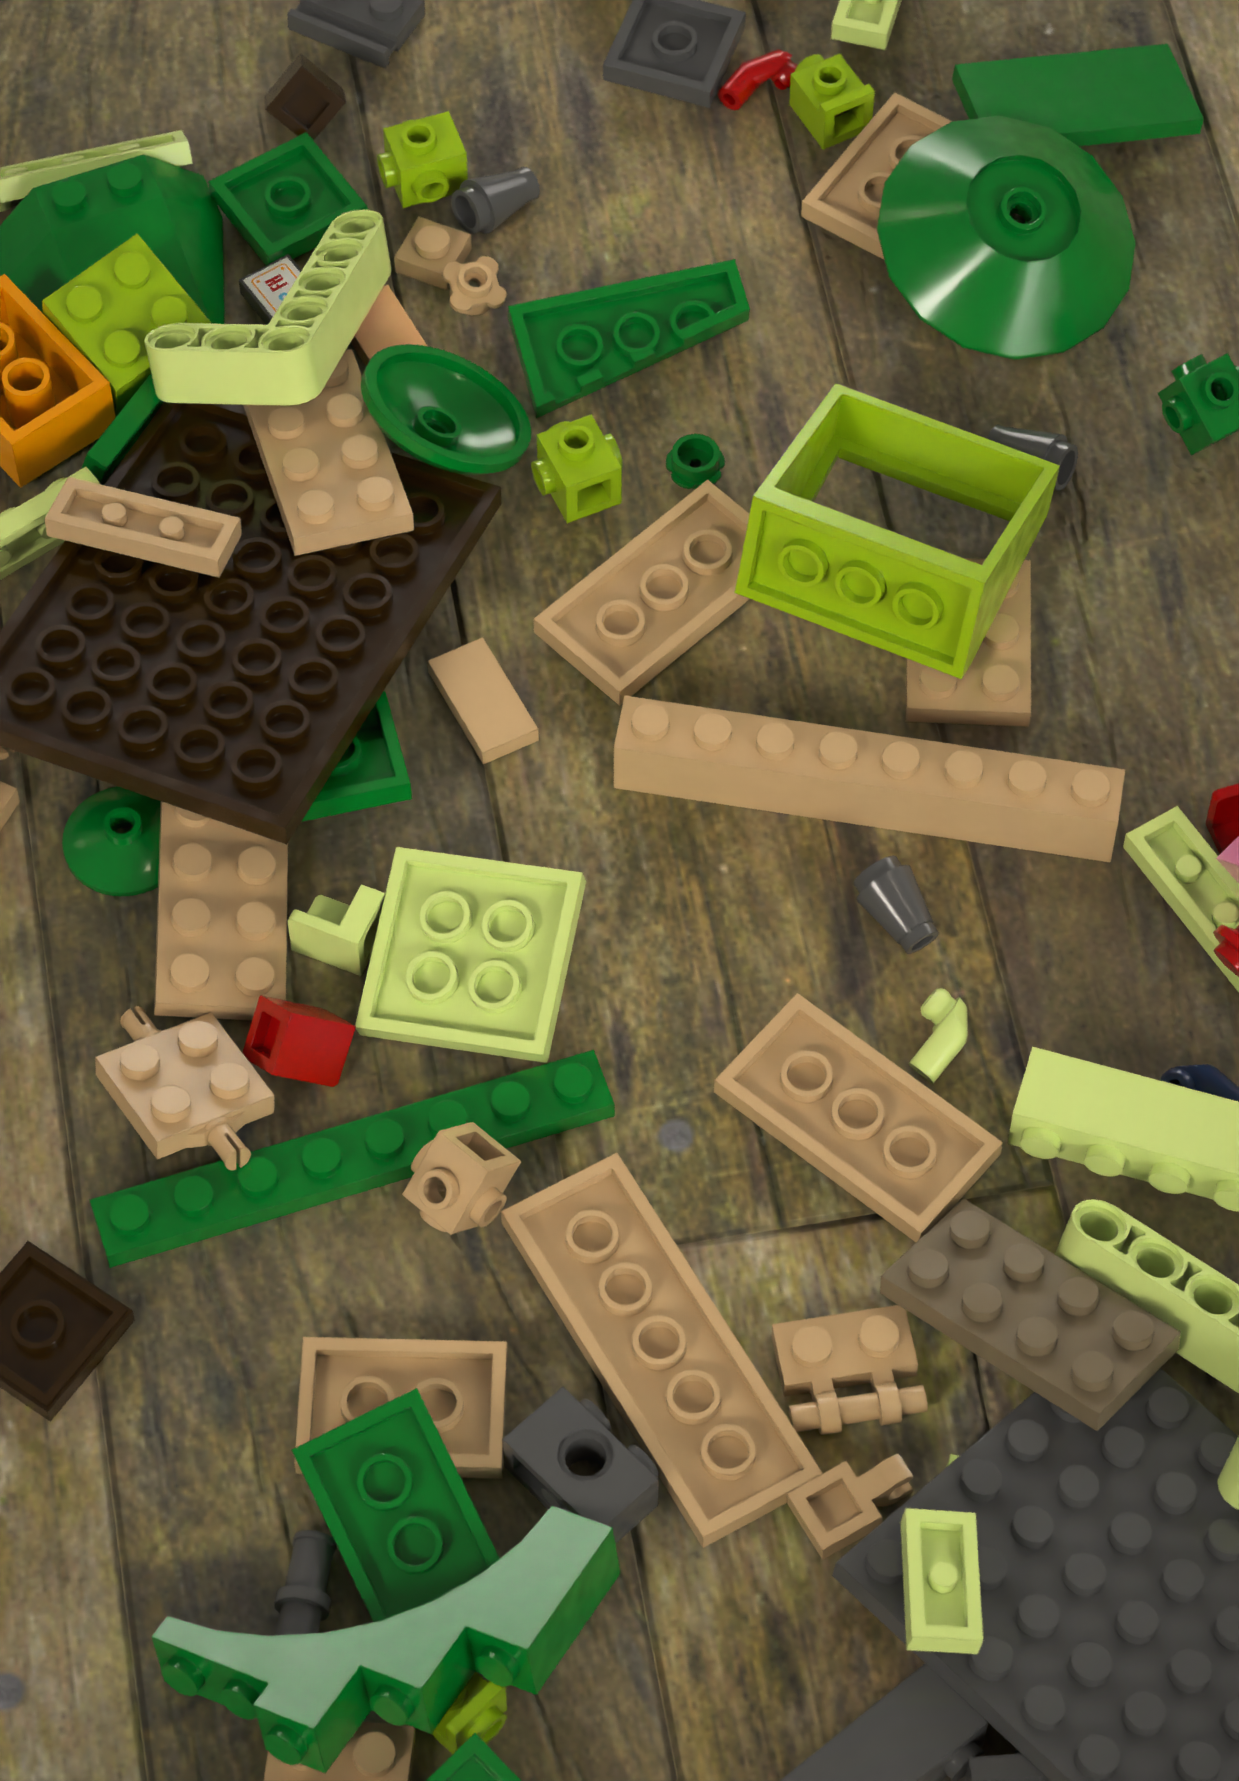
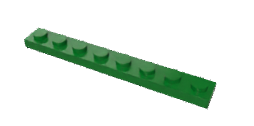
[90,1050,615,1268]

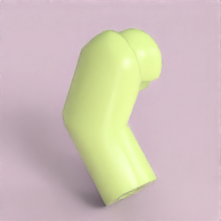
[908,988,968,1084]

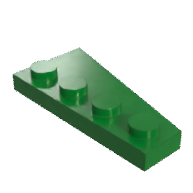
[508,259,750,419]

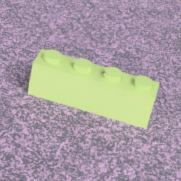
[1008,1046,1239,1212]

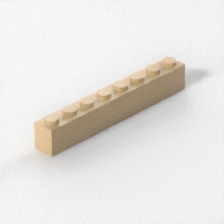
[614,696,1125,862]

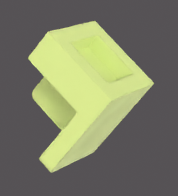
[288,884,385,976]

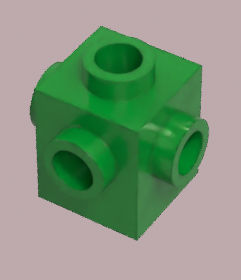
[1157,353,1239,456]

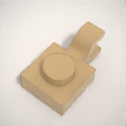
[787,1454,913,1560]

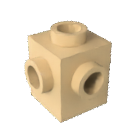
[402,1122,521,1235]

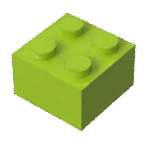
[42,233,211,416]

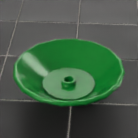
[877,116,1136,360]

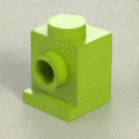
[789,53,875,150]

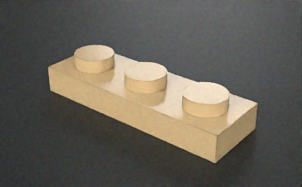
[45,477,242,578]

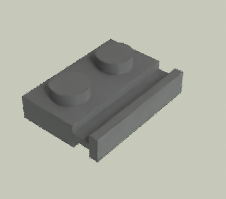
[287,0,425,69]

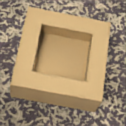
[394,216,472,291]

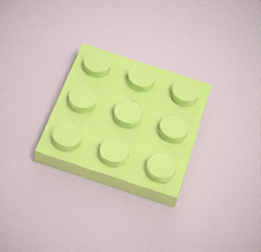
[355,847,586,1063]

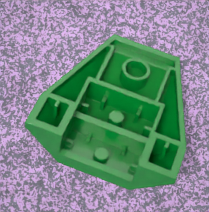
[0,154,225,324]

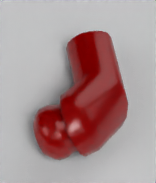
[718,49,798,111]

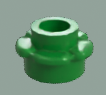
[666,434,725,489]

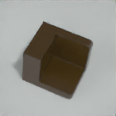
[264,53,346,141]

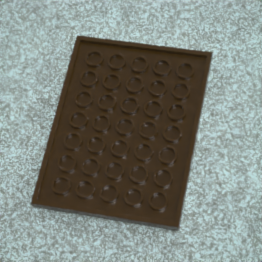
[0,402,502,845]

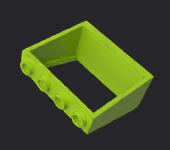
[735,383,1060,679]

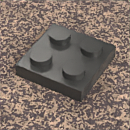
[603,0,746,108]

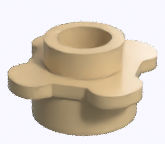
[442,256,506,315]

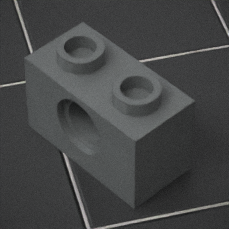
[502,1387,659,1543]

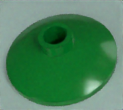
[62,786,161,897]

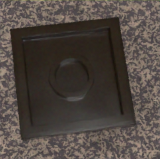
[0,1241,135,1422]

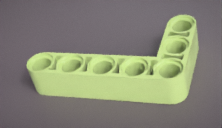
[144,210,392,406]
[1055,1199,1239,1510]

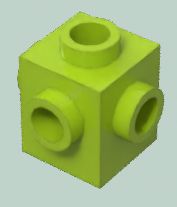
[377,111,468,208]
[531,414,623,523]

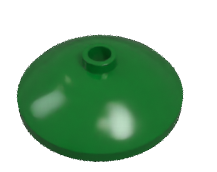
[361,344,531,475]

